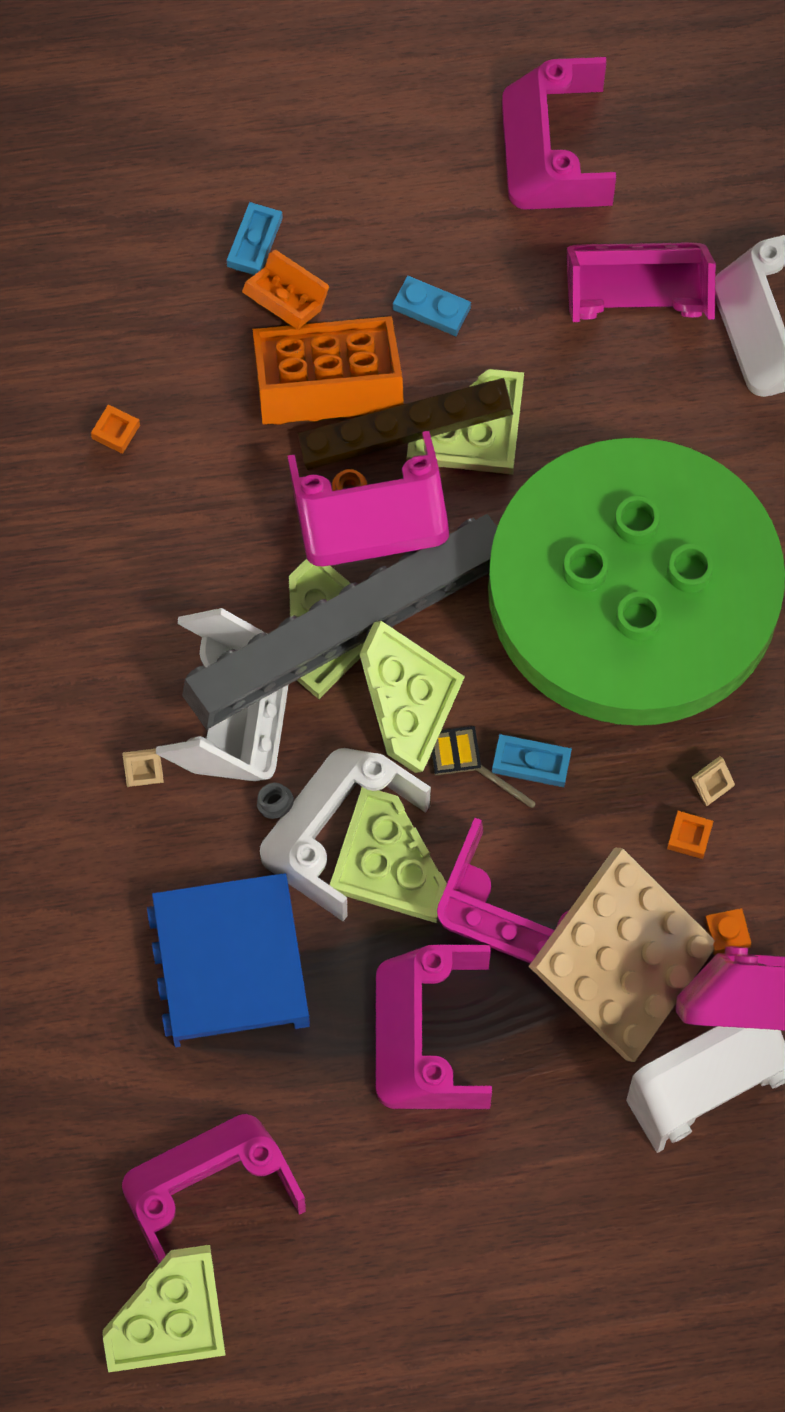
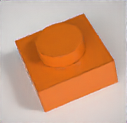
[91,404,140,454]
[667,811,714,859]
[705,908,751,955]

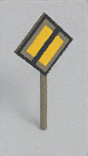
[432,726,535,808]

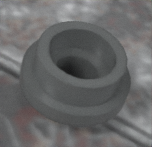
[257,783,294,819]

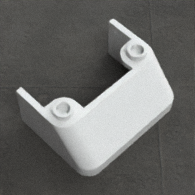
[715,235,785,397]
[156,608,289,781]
[260,748,431,921]
[626,1026,785,1153]

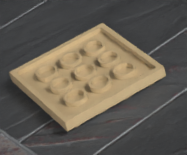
[528,848,715,1062]

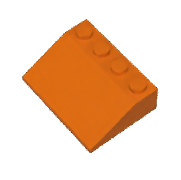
[252,316,404,425]

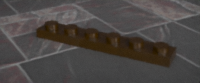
[298,378,514,470]

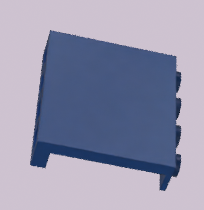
[147,873,310,1048]

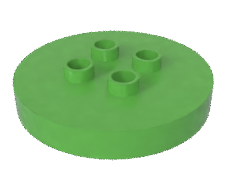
[488,438,785,726]

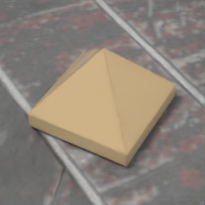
[123,749,164,787]
[692,756,735,806]

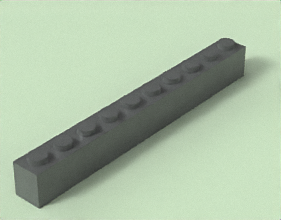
[182,514,497,730]

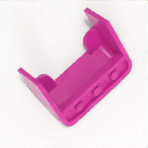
[502,57,616,209]
[567,243,716,322]
[288,431,449,567]
[437,818,569,963]
[376,945,492,1109]
[676,946,785,1030]
[122,1114,306,1264]

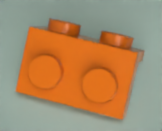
[242,250,329,330]

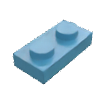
[227,202,283,275]
[393,275,471,336]
[492,734,572,787]

